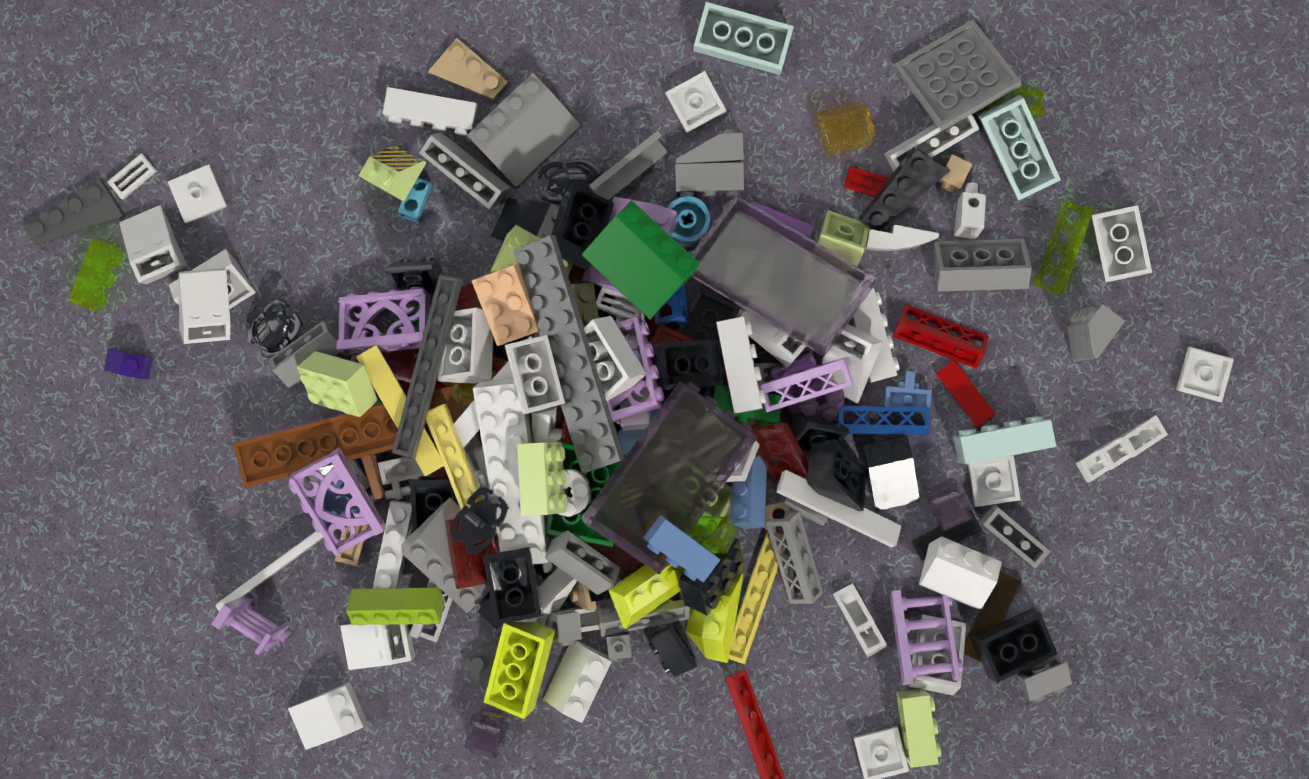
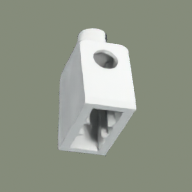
[954,182,986,239]

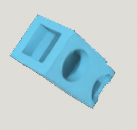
[398,178,432,224]

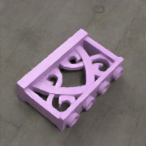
[336,287,431,356]
[607,316,664,422]
[288,447,385,556]

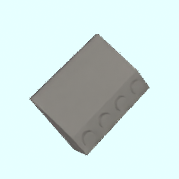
[467,73,581,187]
[401,497,500,613]

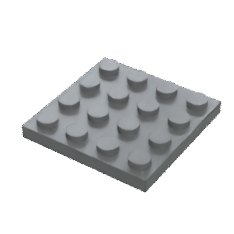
[895,20,1021,131]

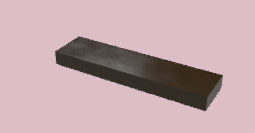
[964,571,1021,662]

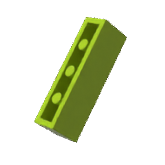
[346,587,445,626]

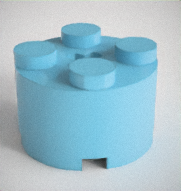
[668,196,710,244]

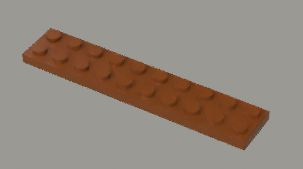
[233,385,463,488]

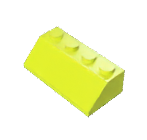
[609,553,685,629]
[484,622,555,719]

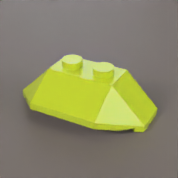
[686,573,744,663]

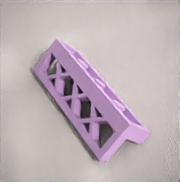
[759,356,854,412]

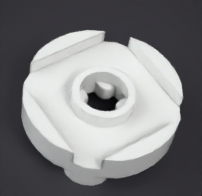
[557,469,591,516]

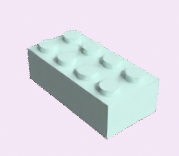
[693,2,794,75]
[978,94,1061,200]
[953,416,1056,464]

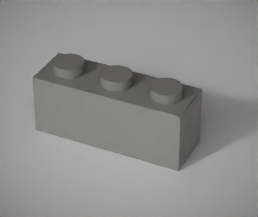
[675,163,744,197]
[268,320,340,388]
[980,504,1051,569]
[545,531,620,595]

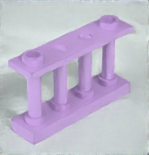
[890,590,963,686]
[211,595,291,655]

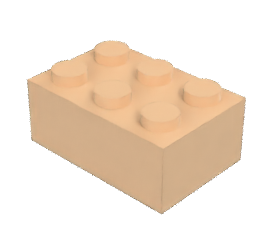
[472,263,540,346]

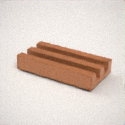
[362,454,386,500]

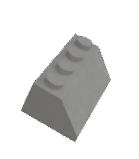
[934,239,1032,292]
[1067,304,1125,361]

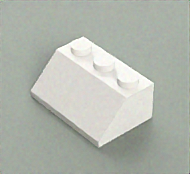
[1092,205,1152,282]
[169,249,256,309]
[438,307,493,384]
[584,316,646,401]
[505,335,565,415]
[919,536,1002,610]
[543,640,612,723]

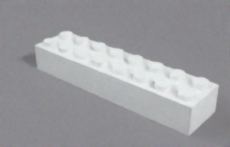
[473,378,551,564]

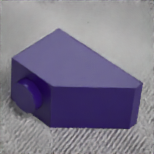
[104,349,153,379]

